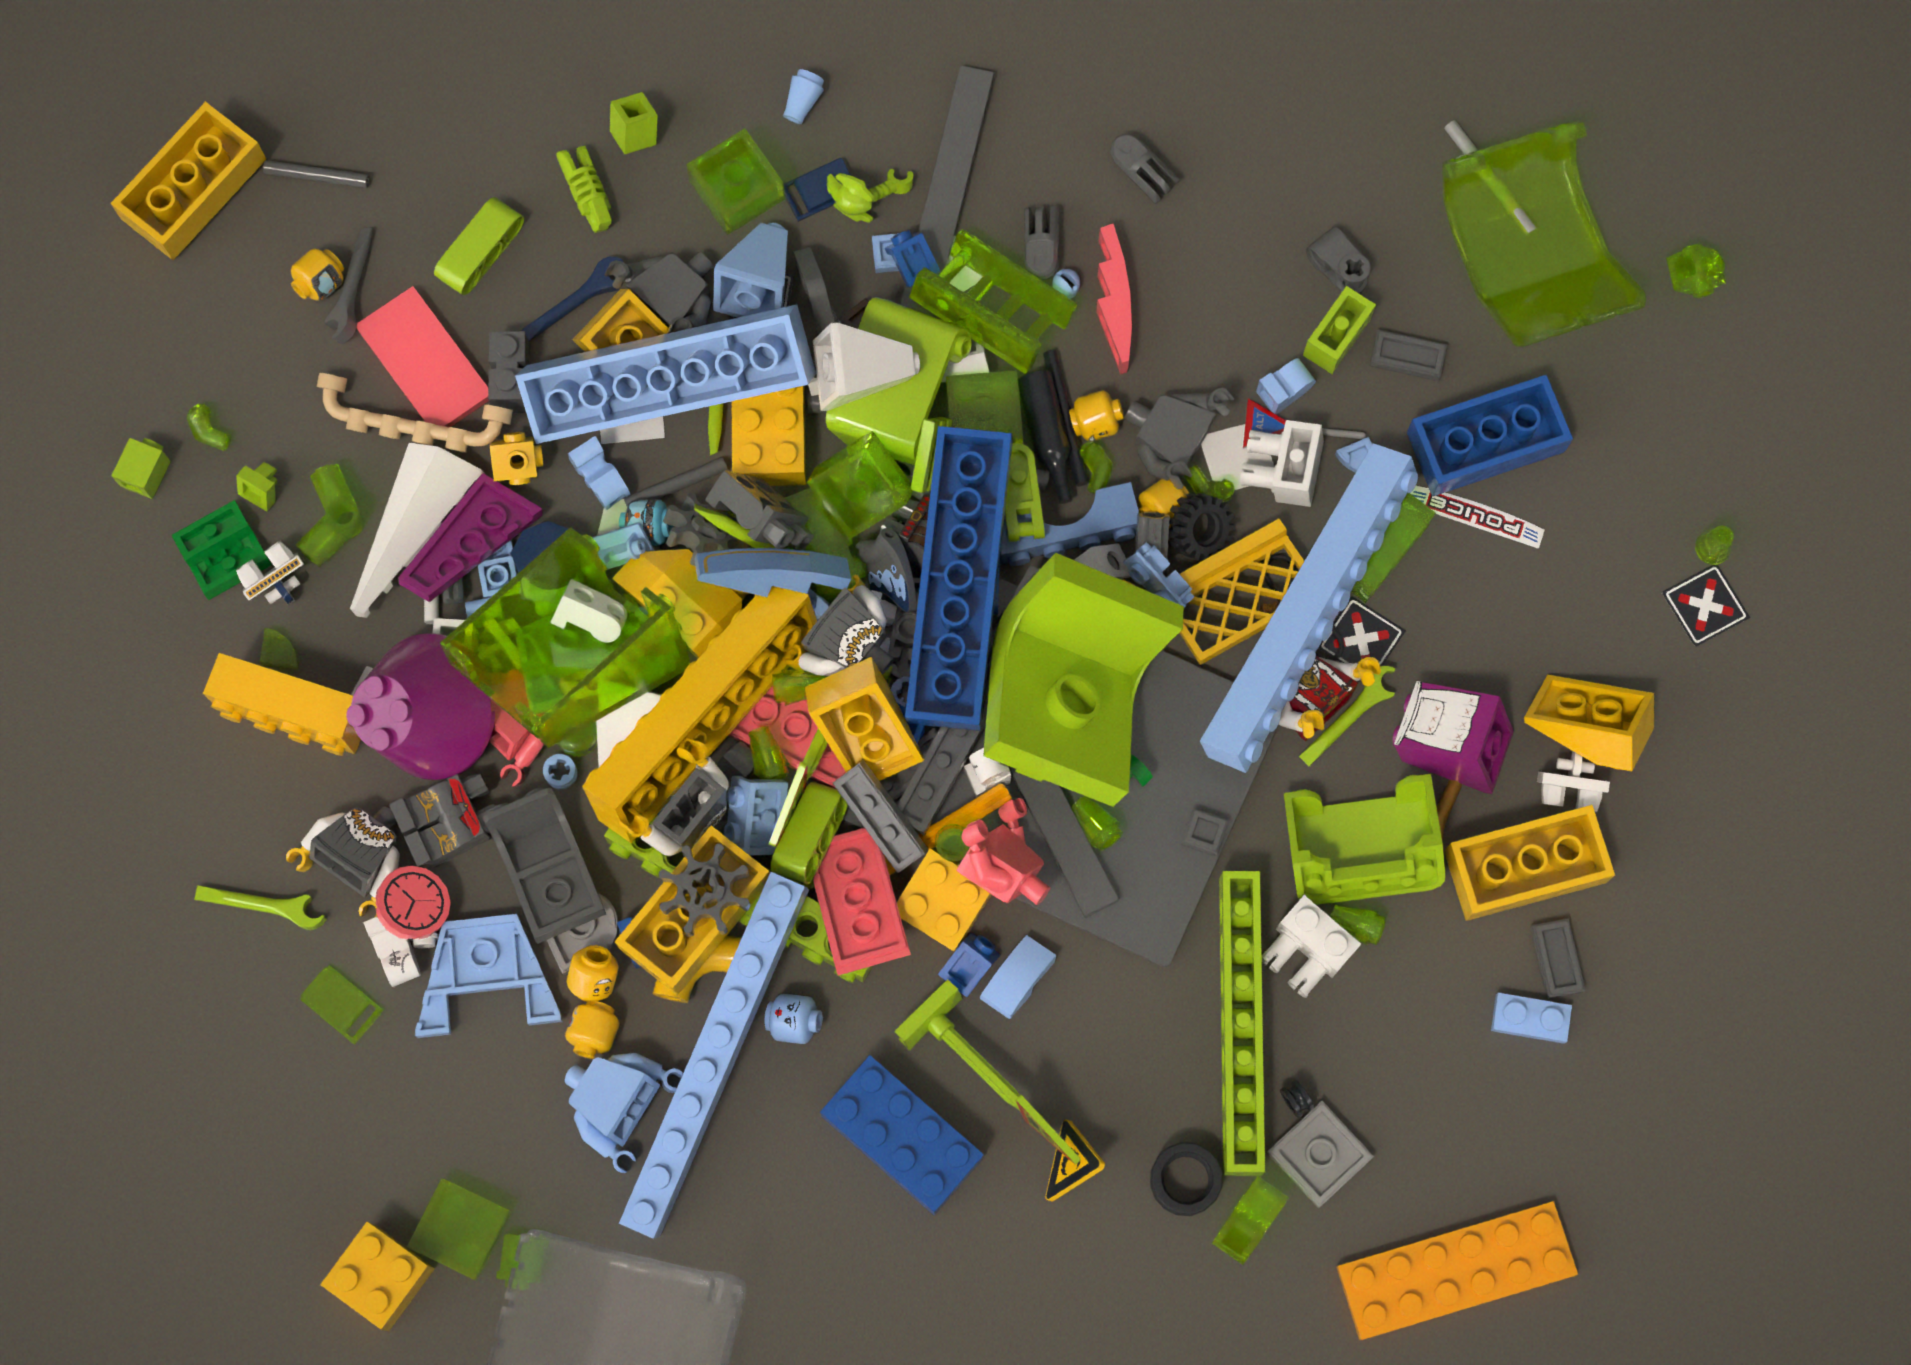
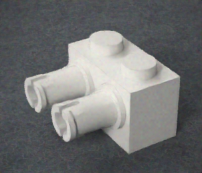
[1240,420,1324,507]
[1261,895,1361,998]

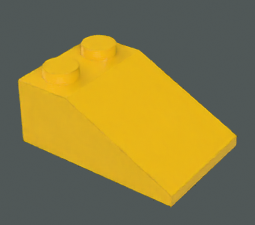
[572,289,669,352]
[805,657,924,781]
[1524,675,1654,771]

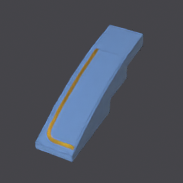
[694,548,851,597]

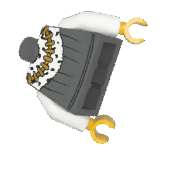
[785,574,895,676]
[619,737,729,856]
[286,806,400,918]

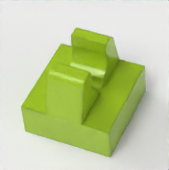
[236,462,278,512]

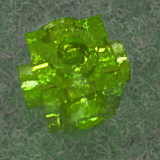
[1666,244,1726,298]

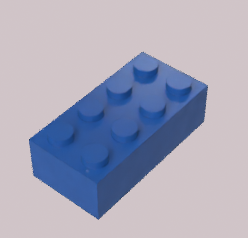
[1407,375,1573,497]
[820,1055,984,1216]

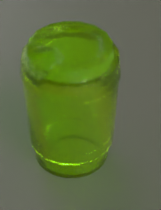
[935,824,970,862]

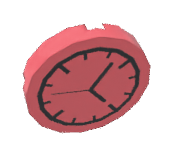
[375,866,451,940]

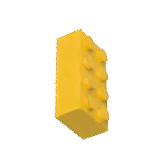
[110,101,266,260]
[731,385,806,486]
[203,653,361,756]
[1444,805,1615,921]
[615,825,770,995]

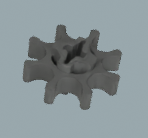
[663,493,751,566]
[659,844,750,937]

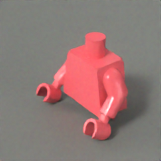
[488,672,550,787]
[956,798,1051,905]

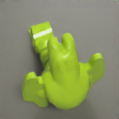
[827,169,914,222]

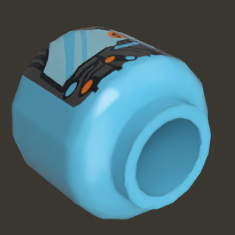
[619,500,674,546]

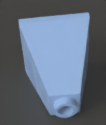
[713,223,788,318]

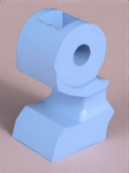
[568,436,631,510]

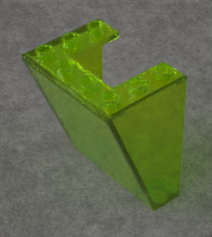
[440,527,691,748]

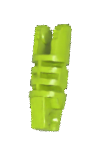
[556,146,612,233]

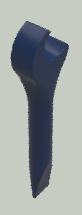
[521,256,623,341]

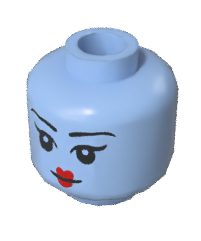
[765,994,823,1044]

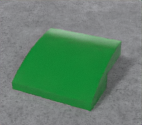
[171,500,272,600]

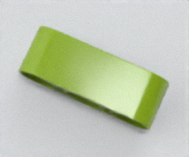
[434,197,524,296]
[771,782,848,884]

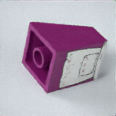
[1393,681,1514,794]

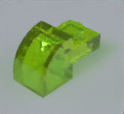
[1212,1176,1289,1265]

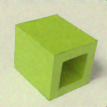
[610,92,658,155]
[111,438,171,499]

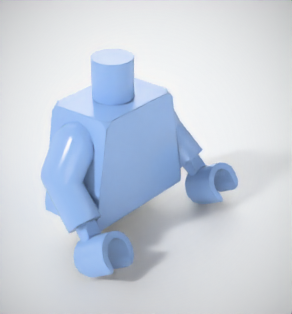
[565,1053,683,1173]

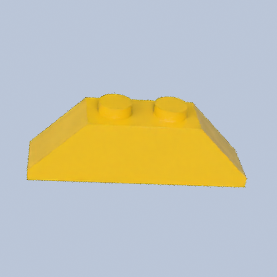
[612,549,742,659]

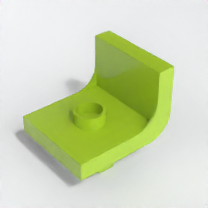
[983,553,1184,807]

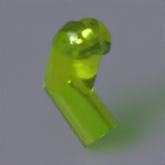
[187,403,231,451]
[1080,442,1113,494]
[1183,465,1235,502]

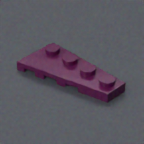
[399,473,542,602]

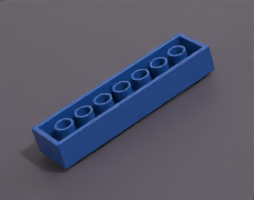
[905,426,1012,731]

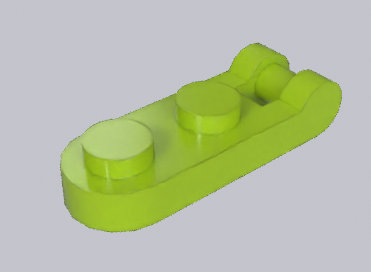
[1005,443,1045,542]

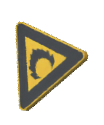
[1045,1119,1105,1202]

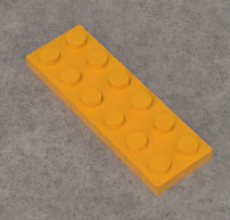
[1336,1201,1578,1340]

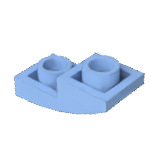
[478,539,520,598]
[980,935,1056,1019]

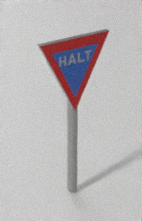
[1243,398,1366,449]

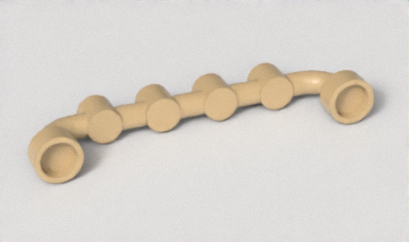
[316,373,513,453]

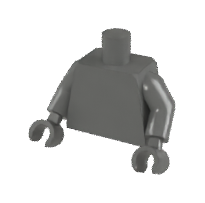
[604,252,713,333]
[1124,388,1235,489]

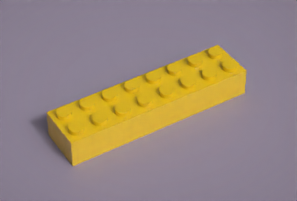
[582,586,817,843]

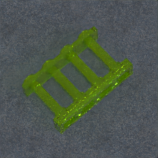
[909,229,1077,374]

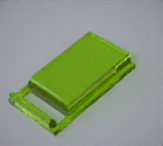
[300,965,384,1045]

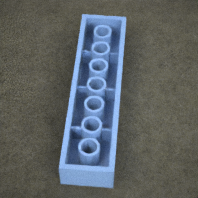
[515,305,816,444]

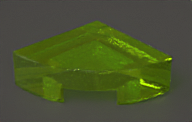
[260,628,298,669]

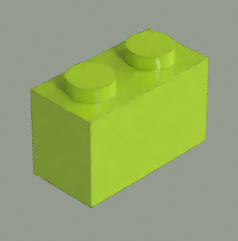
[1303,286,1376,374]

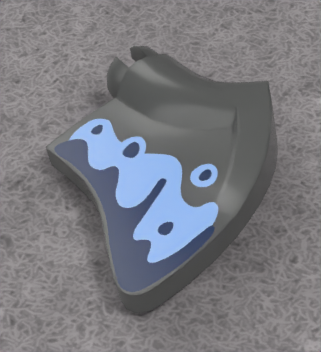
[855,529,916,612]

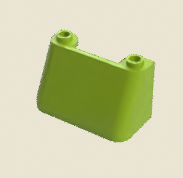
[826,297,972,465]
[1284,774,1446,905]

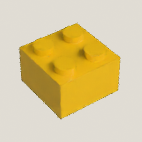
[897,848,992,951]
[320,1221,435,1331]

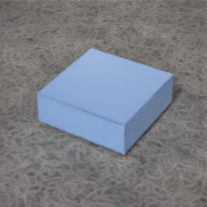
[872,233,899,273]

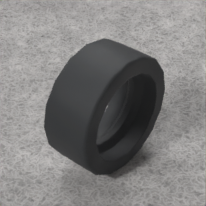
[1150,1142,1223,1216]

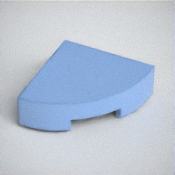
[1335,437,1372,472]

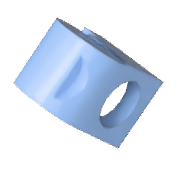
[1256,358,1316,415]

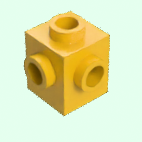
[490,432,543,485]

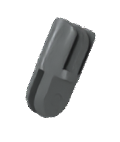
[1111,134,1180,204]
[1024,206,1059,280]

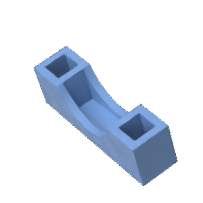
[1000,482,1139,566]

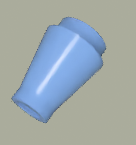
[783,69,824,124]

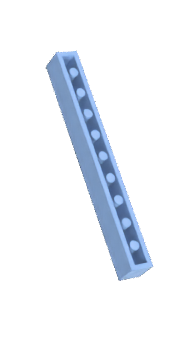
[1200,443,1418,773]
[619,872,809,1239]

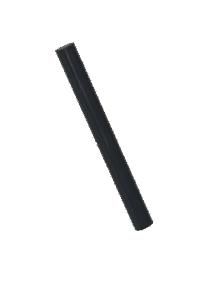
[1043,350,1089,487]

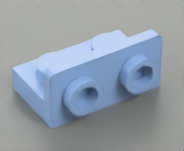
[724,776,788,855]

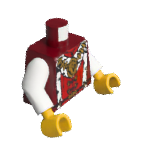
[1279,656,1381,742]

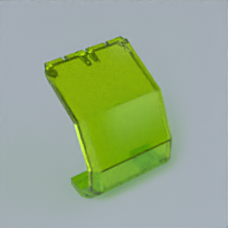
[1442,121,1646,347]

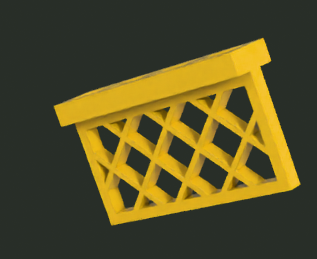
[1180,519,1304,665]

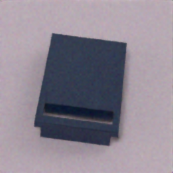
[780,158,851,222]

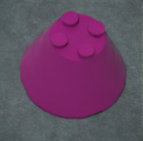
[346,633,495,780]

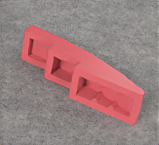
[1096,224,1132,375]

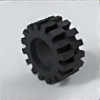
[1168,493,1236,561]

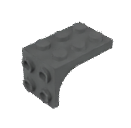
[483,788,606,944]

